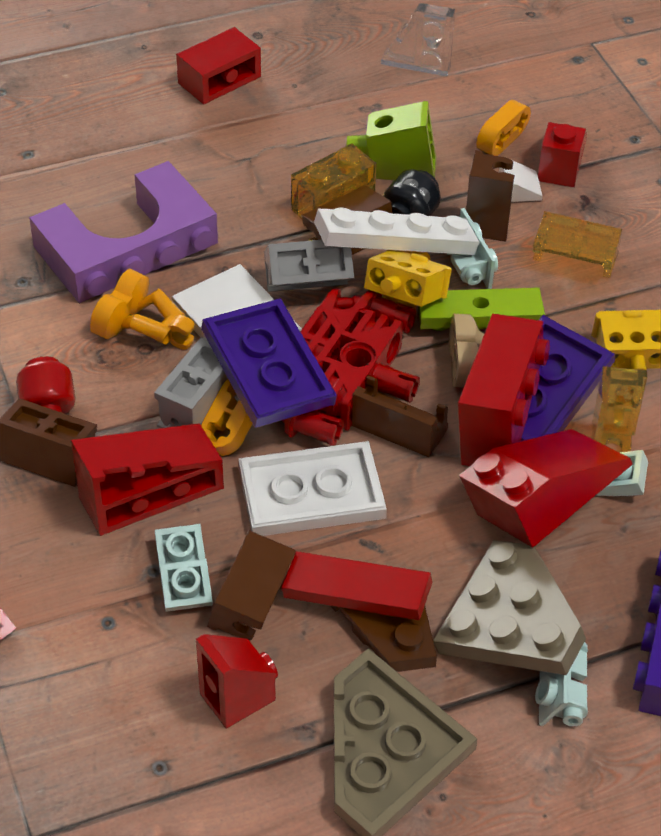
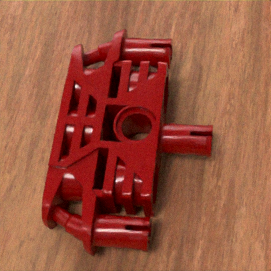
[282,288,420,446]

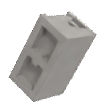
[264,240,354,292]
[154,337,228,428]

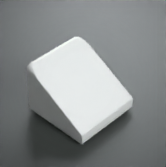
[499,160,543,202]

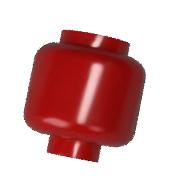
[16,356,76,414]

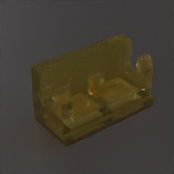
[532,211,622,278]
[591,366,647,452]

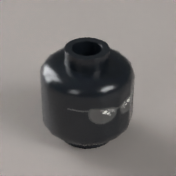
[383,169,441,216]

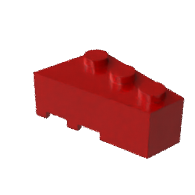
[458,313,550,466]
[71,423,224,536]

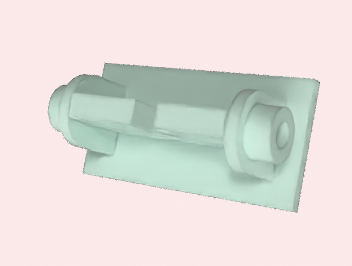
[447,208,498,289]
[535,642,588,726]

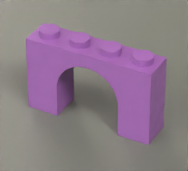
[29,161,218,303]

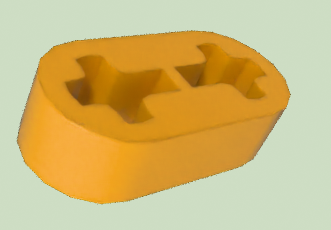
[476,100,531,156]
[201,379,252,456]

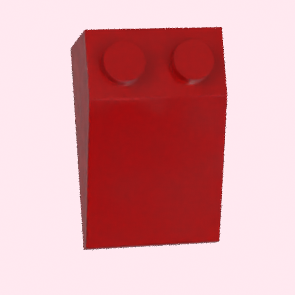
[459,429,633,548]

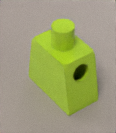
[346,101,436,180]

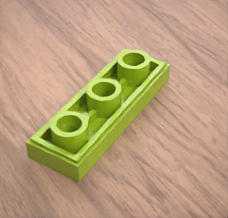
[417,288,545,331]

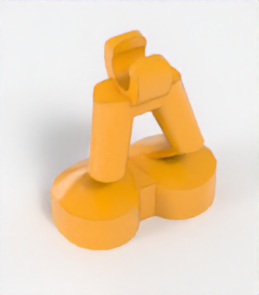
[90,269,194,350]

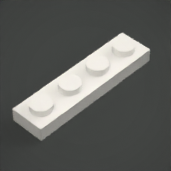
[314,207,479,255]

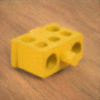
[364,250,452,307]
[591,310,661,377]

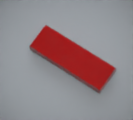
[281,551,433,620]

